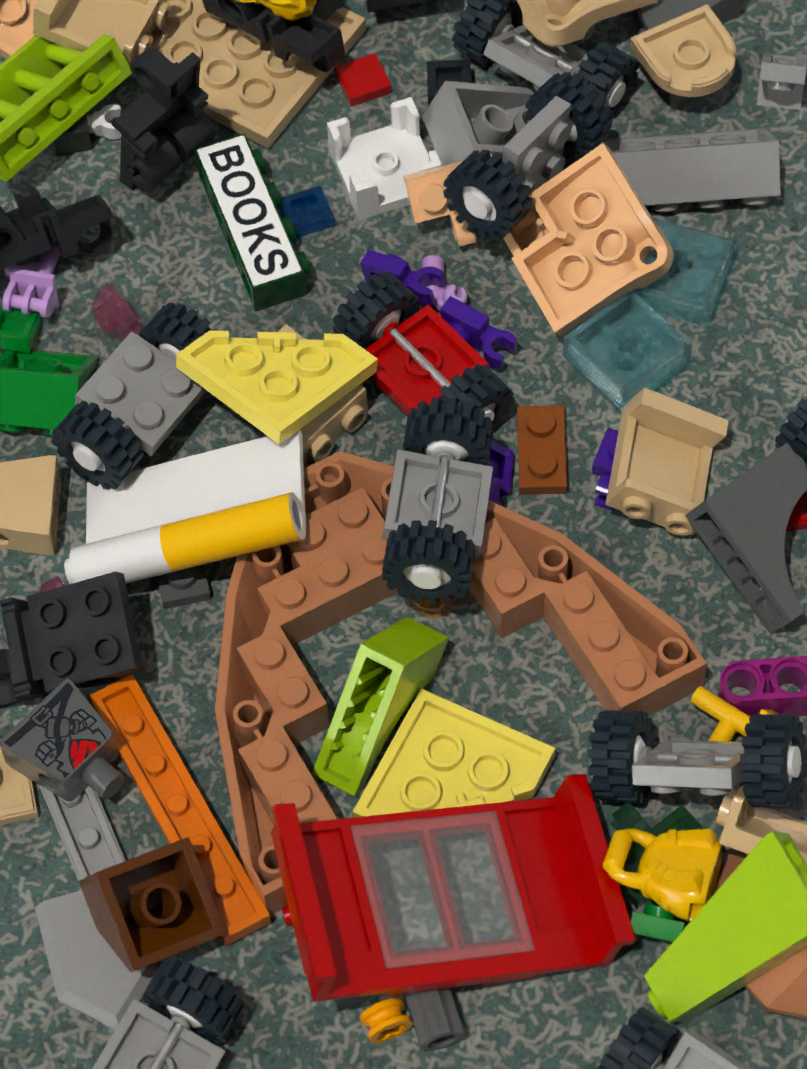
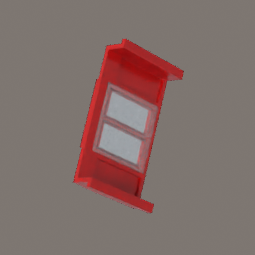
[271,774,636,1002]

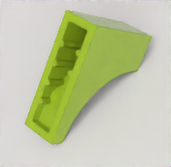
[312,616,449,797]

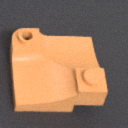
[503,143,674,336]

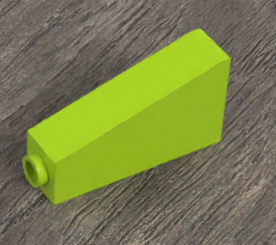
[644,831,807,1022]

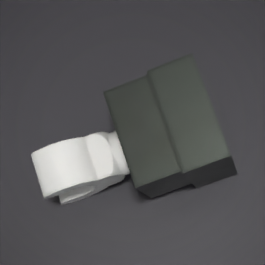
[54,104,122,157]

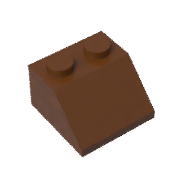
[79,837,226,973]

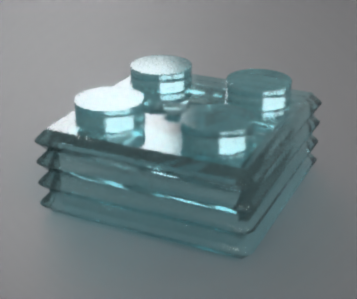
[621,218,735,328]
[563,290,692,412]

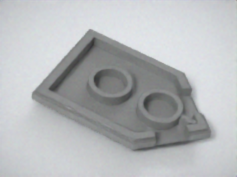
[35,890,158,1031]

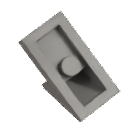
[757,53,807,110]

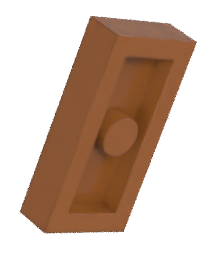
[517,405,567,495]

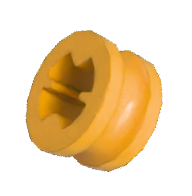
[360,998,413,1044]

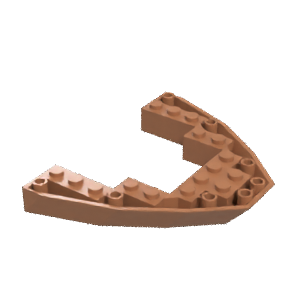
[215,451,707,916]

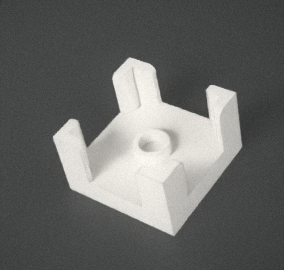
[327,97,442,220]

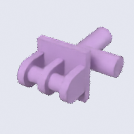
[2,244,61,318]

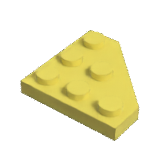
[176,330,378,445]
[353,689,556,817]

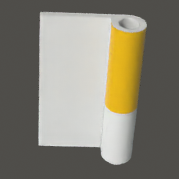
[64,430,306,584]

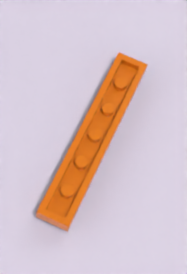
[88,674,271,946]

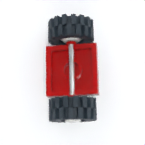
[332,271,515,433]

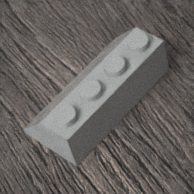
[594,128,781,211]

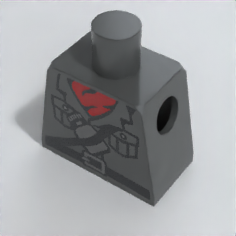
[0,678,125,801]

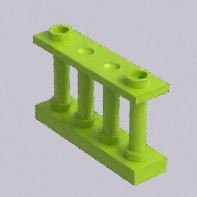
[0,34,132,182]

